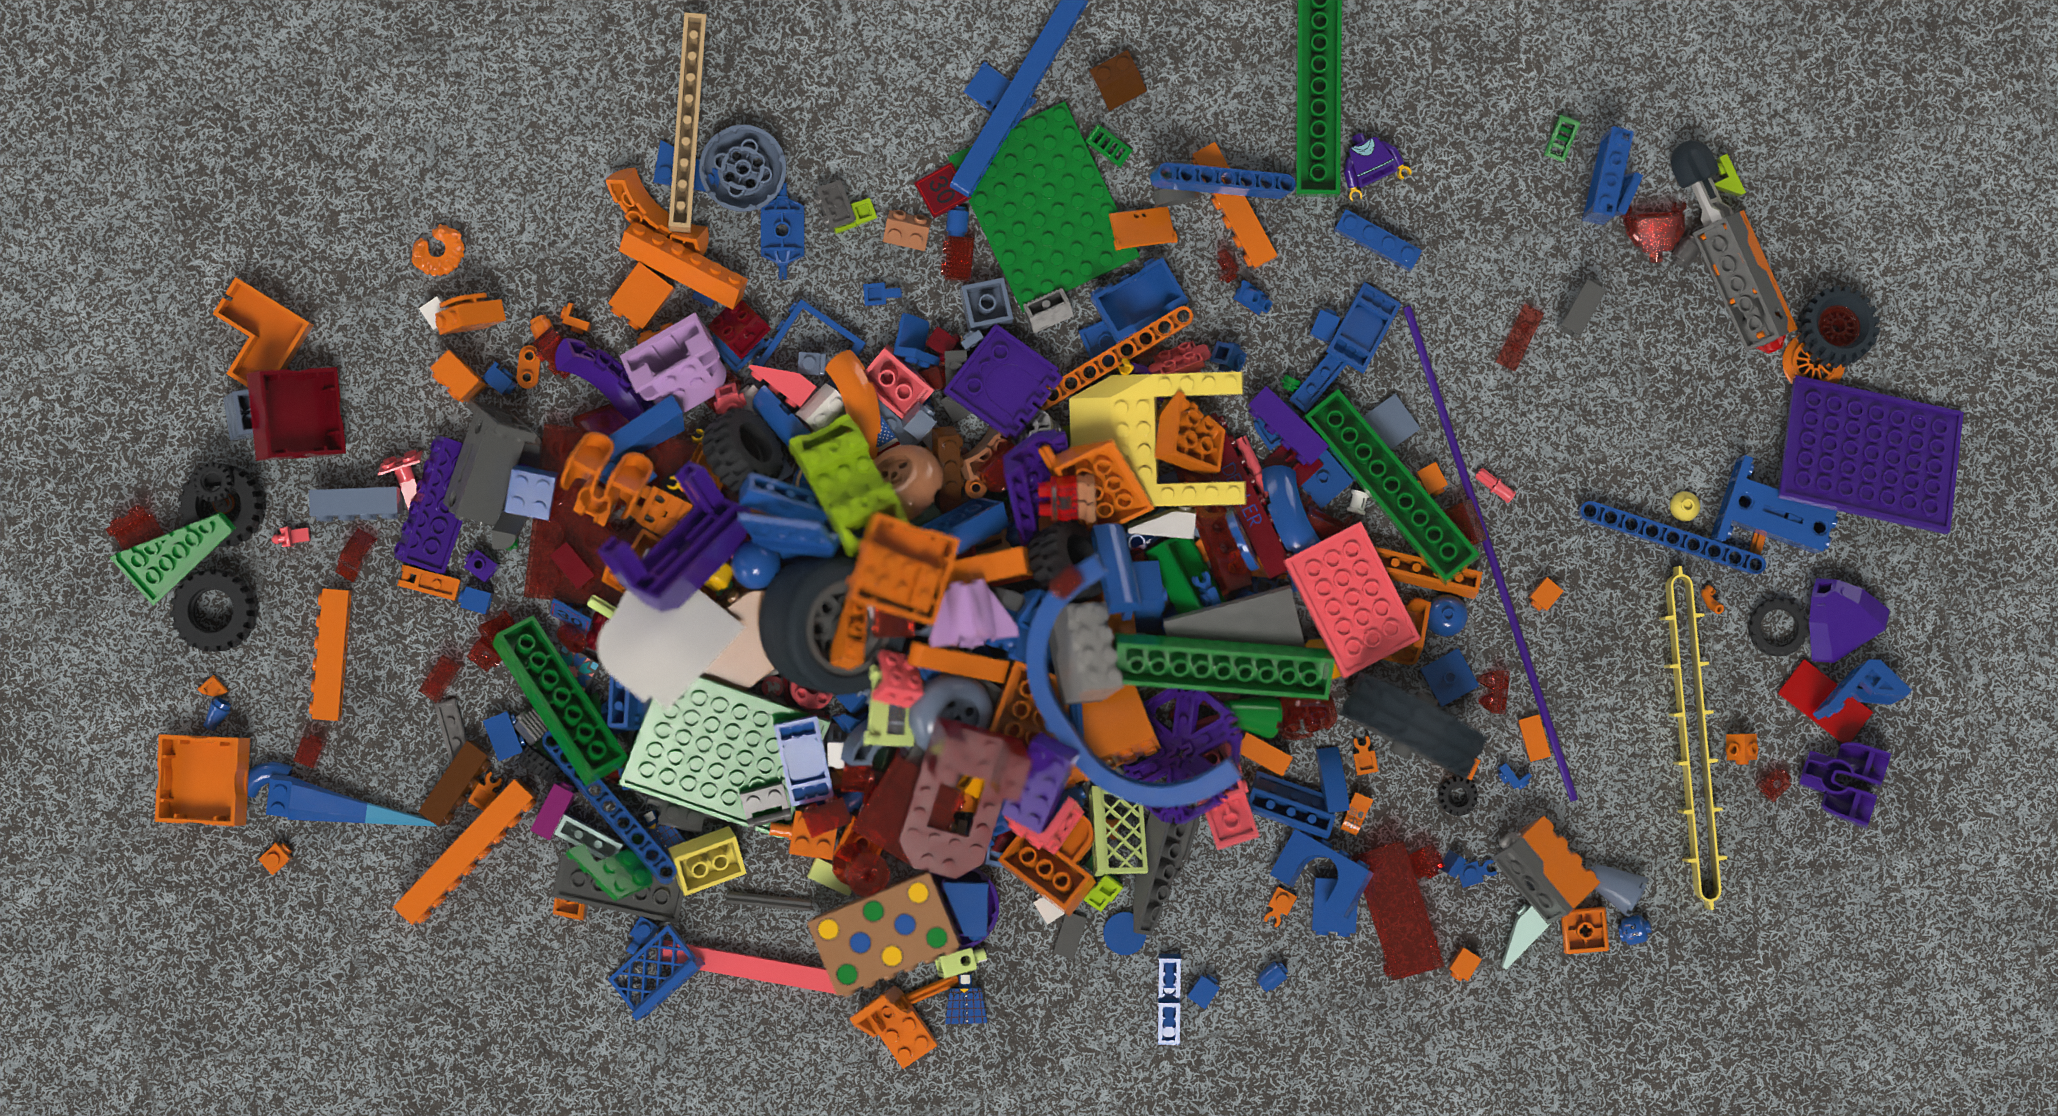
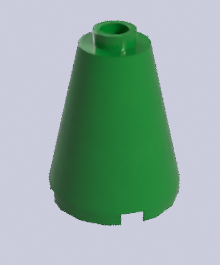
[1219,695,1282,739]

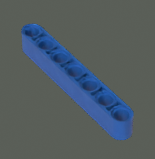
[1150,163,1296,199]

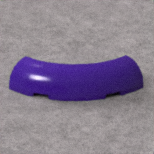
[555,338,654,425]

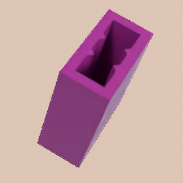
[530,781,578,840]

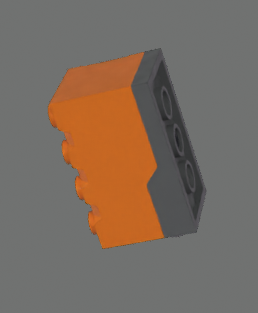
[1492,816,1601,924]

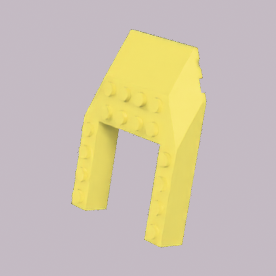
[1069,372,1247,506]

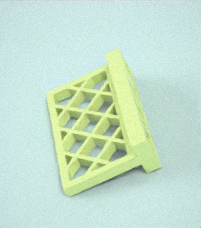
[1088,786,1148,876]

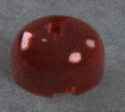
[1275,684,1338,740]

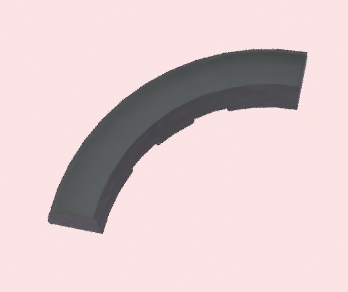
[492,436,541,549]

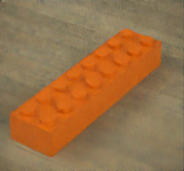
[393,778,538,925]

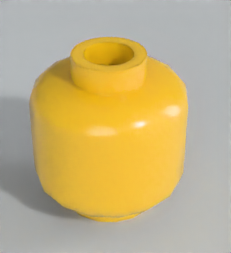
[704,561,733,591]

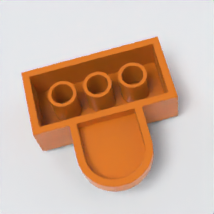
[998,815,1096,917]

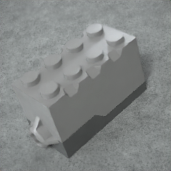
[1049,602,1124,705]

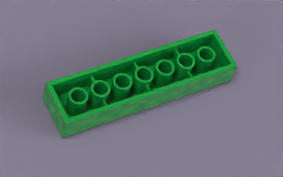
[492,615,628,786]

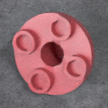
[790,682,833,710]

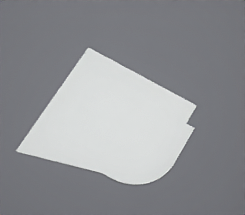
[598,548,745,710]

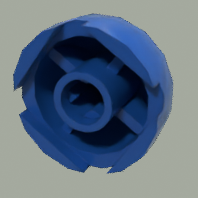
[1427,594,1468,637]

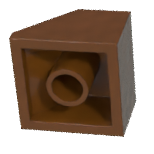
[1089,50,1147,112]

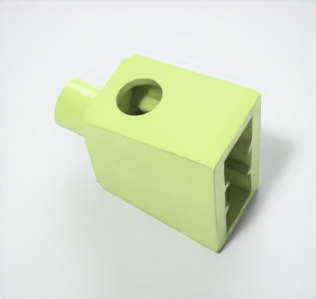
[935,947,987,978]

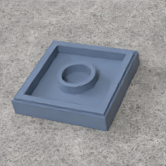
[1363,394,1421,450]

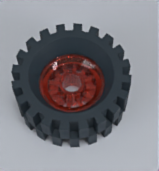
[1796,286,1880,368]

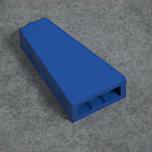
[609,395,685,466]

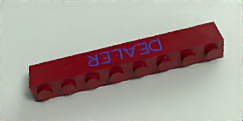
[1209,412,1292,580]

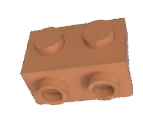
[883,210,932,251]

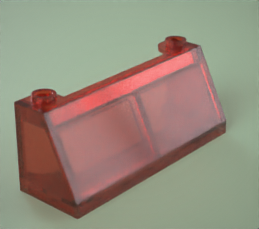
[1351,839,1445,981]

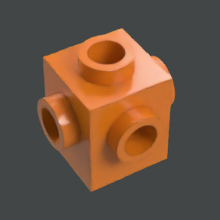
[1725,734,1758,765]

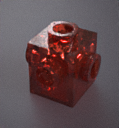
[1407,843,1445,880]

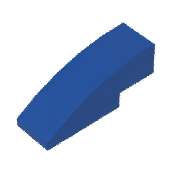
[1316,747,1350,813]

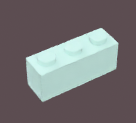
[554,814,625,859]

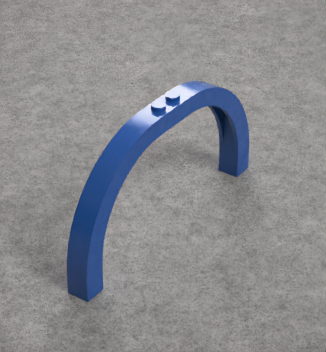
[1026,553,1242,807]

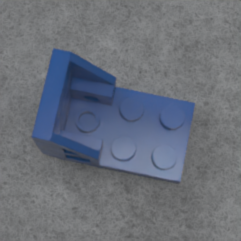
[1813,660,1912,720]

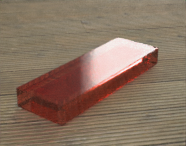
[1495,304,1544,372]

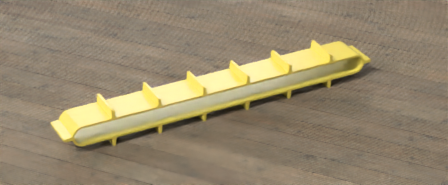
[1660,566,1727,910]

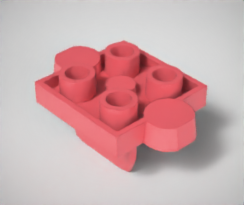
[1148,341,1211,374]

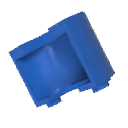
[1090,257,1189,344]

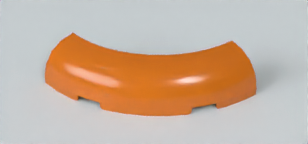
[605,168,709,256]
[824,350,881,461]

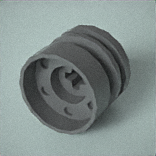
[1149,161,1200,207]

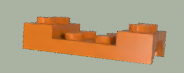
[846,541,942,613]

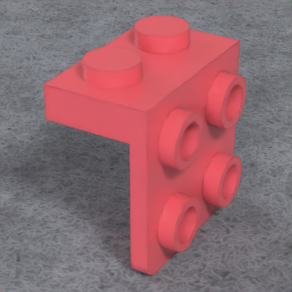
[871,650,924,708]

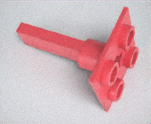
[378,450,423,510]

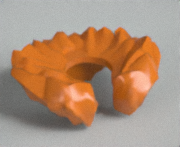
[411,224,465,276]

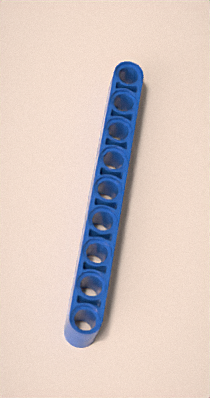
[1578,501,1766,575]
[542,731,677,884]

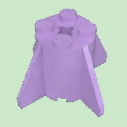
[930,580,1019,652]

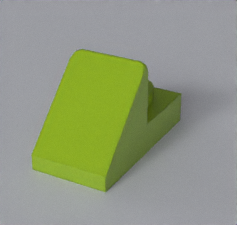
[1715,154,1746,197]

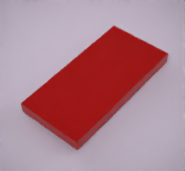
[1777,659,1873,744]

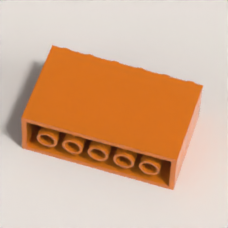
[1057,684,1161,789]

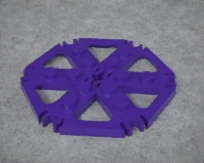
[1124,688,1243,824]

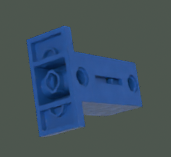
[1710,455,1838,554]

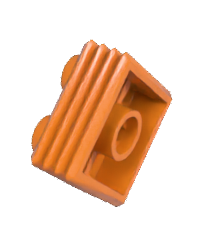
[1561,907,1609,954]

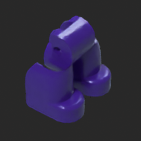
[1798,742,1891,829]

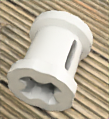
[1347,489,1370,515]

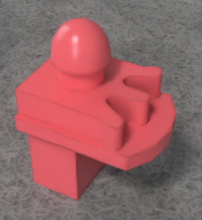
[271,527,311,547]

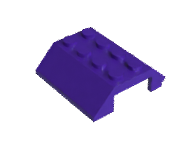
[1003,429,1069,546]

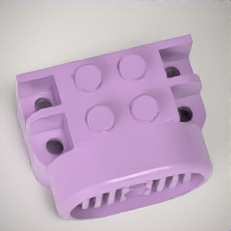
[620,313,726,413]

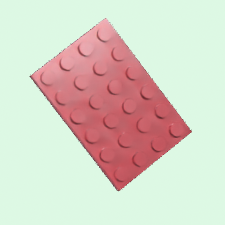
[1283,522,1421,678]

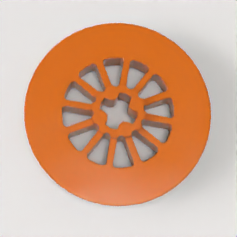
[1783,332,1845,384]

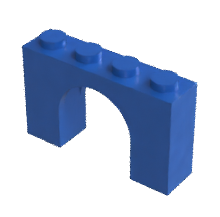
[1270,829,1374,919]

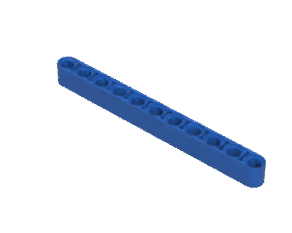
[950,0,1089,198]

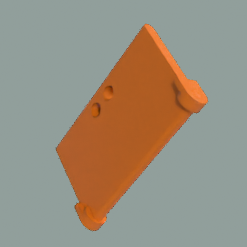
[1109,206,1178,251]

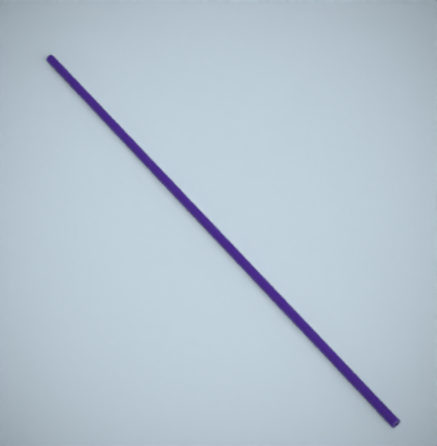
[1403,306,1578,802]

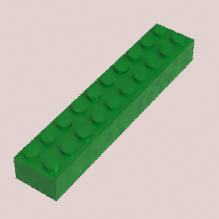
[1295,0,1342,197]
[1305,389,1479,585]
[1113,633,1335,700]

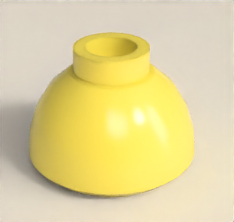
[1670,491,1700,522]

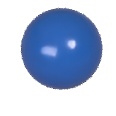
[731,540,781,589]

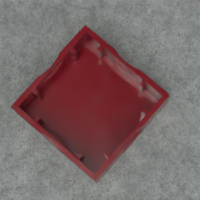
[247,367,346,461]

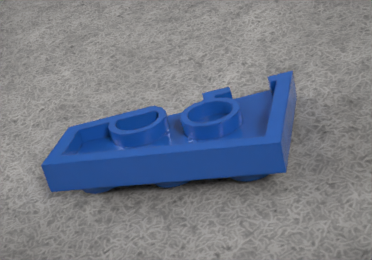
[653,140,720,192]

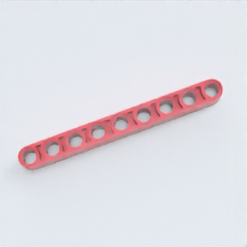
[656,940,843,995]

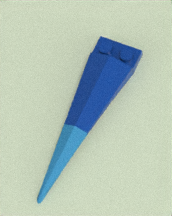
[266,774,438,827]

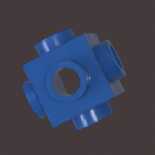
[1209,341,1247,372]

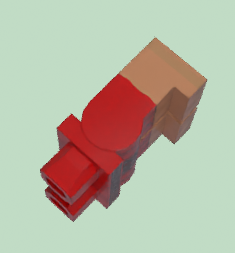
[1038,474,1096,522]

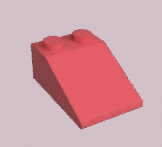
[864,344,934,419]

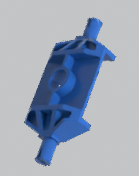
[761,183,805,280]

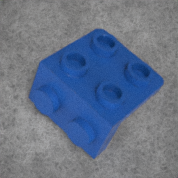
[893,313,940,369]

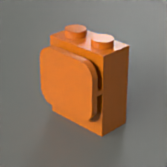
[435,293,506,335]

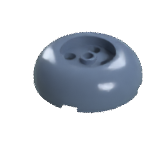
[699,125,786,212]
[908,672,993,752]

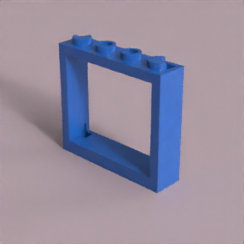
[1582,126,1634,225]
[752,299,866,389]

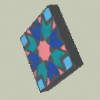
[559,644,602,693]

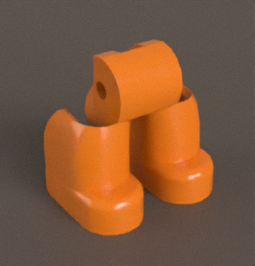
[561,432,654,526]

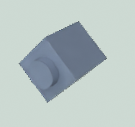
[901,402,937,441]

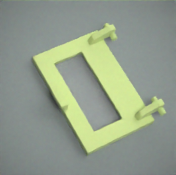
[864,665,914,746]

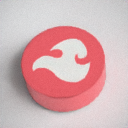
[762,676,784,696]

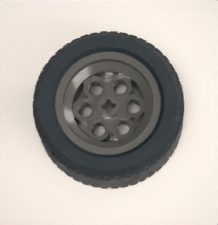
[758,554,908,695]

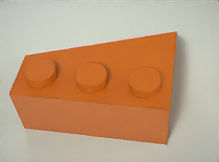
[1154,391,1225,475]

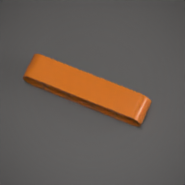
[907,641,1010,683]

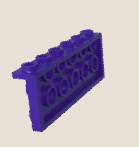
[394,435,463,575]

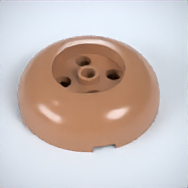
[873,445,943,520]

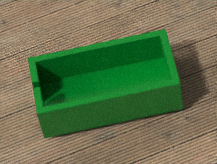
[1145,537,1226,615]

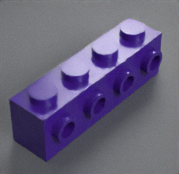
[1247,386,1329,466]

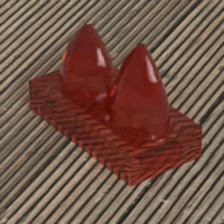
[1477,670,1510,715]

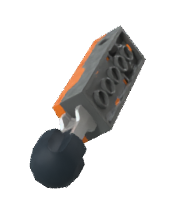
[1671,140,1798,354]

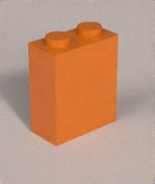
[608,262,676,331]
[1240,732,1293,776]

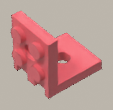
[1004,797,1085,855]

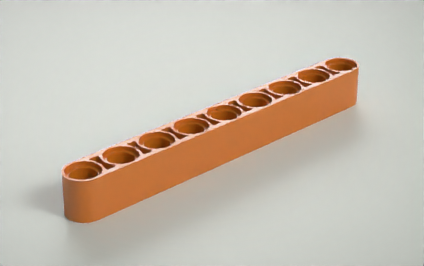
[1039,306,1194,411]

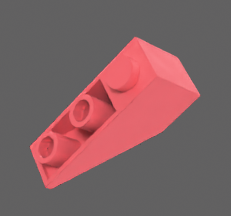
[749,365,817,409]

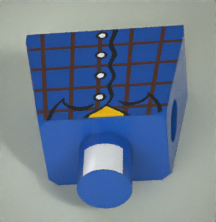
[642,810,688,861]
[945,974,987,1024]

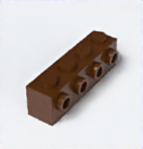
[932,426,965,516]
[418,740,494,827]

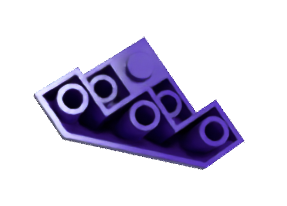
[1809,578,1890,663]

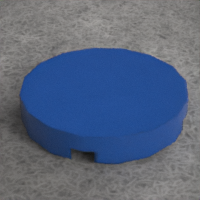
[1103,912,1146,955]

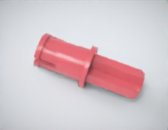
[1475,468,1516,503]

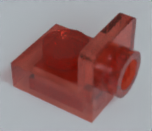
[1216,249,1239,284]

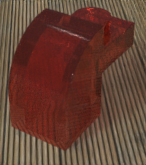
[335,528,377,582]

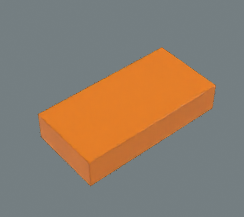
[1518,714,1551,762]

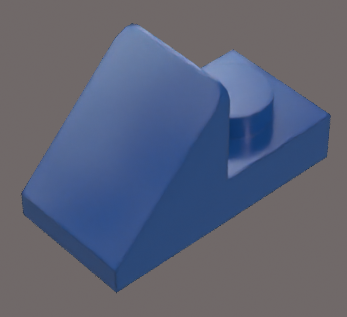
[1013,589,1047,631]

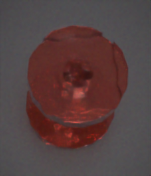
[832,843,890,897]

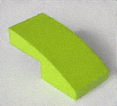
[834,198,877,235]
[1083,874,1124,912]

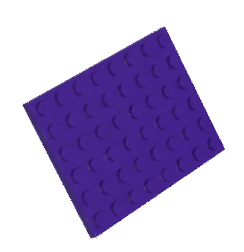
[1778,375,1964,535]

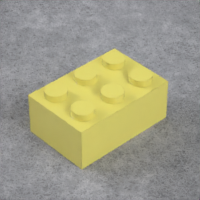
[667,826,747,896]

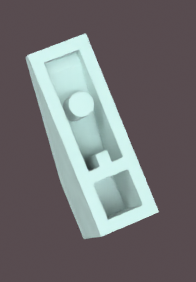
[1501,904,1551,970]

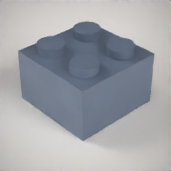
[960,278,1013,332]

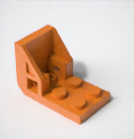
[849,985,939,1069]

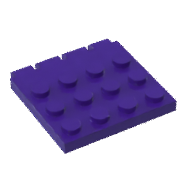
[944,324,1063,439]

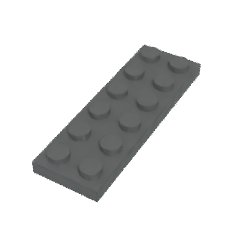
[551,854,684,924]

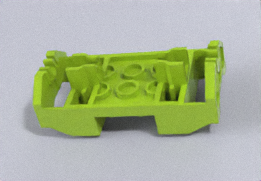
[789,413,909,558]

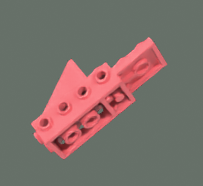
[1182,714,1259,850]

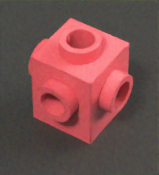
[714,382,747,415]

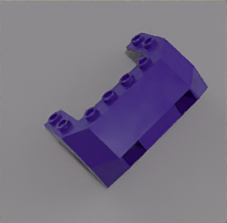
[597,461,751,612]

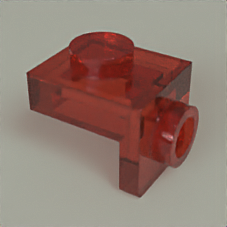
[477,610,515,646]

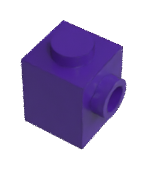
[464,549,500,583]

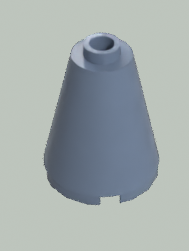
[1590,864,1649,917]

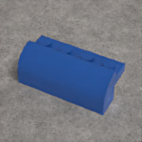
[1090,524,1143,621]
[607,675,652,731]
[1247,771,1336,839]

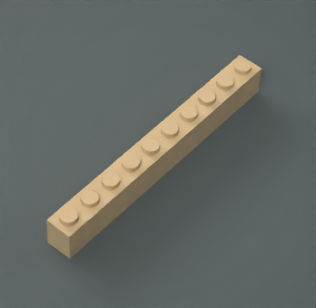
[669,12,706,233]

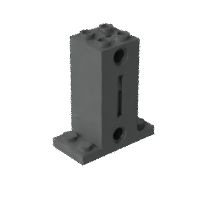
[443,400,537,527]

